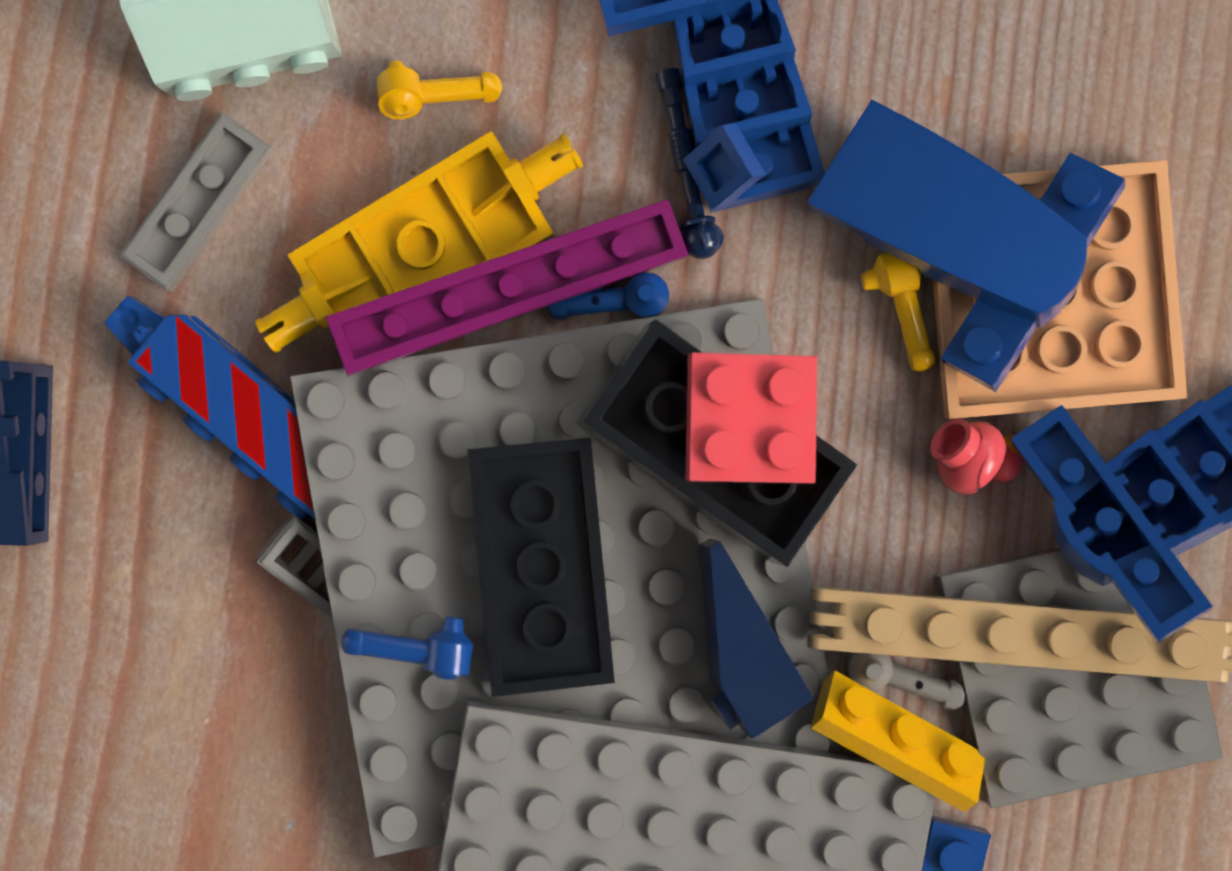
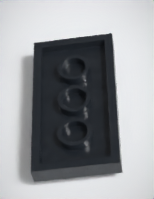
[467,437,615,697]

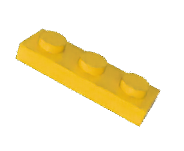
[811,671,985,812]

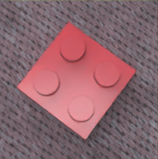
[685,353,817,483]

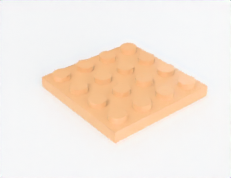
[932,160,1187,419]

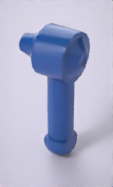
[545,272,669,321]
[341,616,474,680]

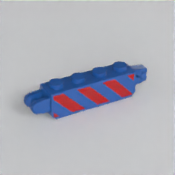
[105,296,315,520]

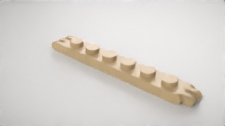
[807,587,1232,682]

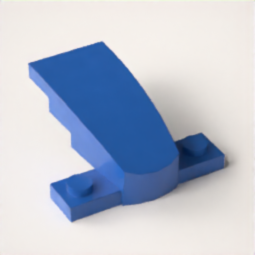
[599,0,825,213]
[807,99,1125,392]
[1010,385,1232,644]

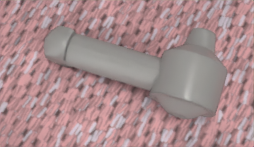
[844,652,966,710]

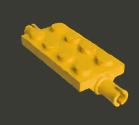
[255,131,584,353]

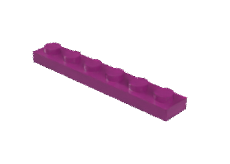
[326,199,689,377]

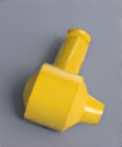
[376,60,503,120]
[860,253,935,372]

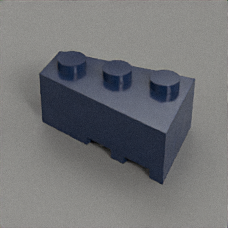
[0,361,53,546]

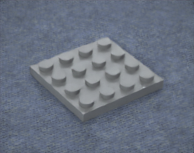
[936,548,1223,809]

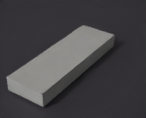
[119,112,275,292]

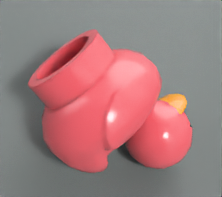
[930,419,1023,495]

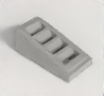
[256,512,333,619]

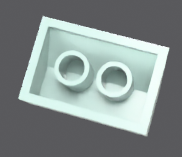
[119,0,342,101]

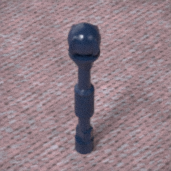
[656,68,724,259]

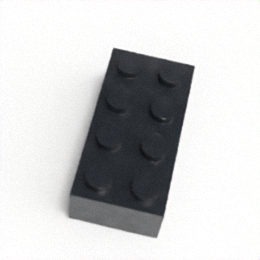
[576,319,858,567]

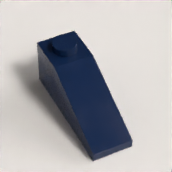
[699,538,815,739]

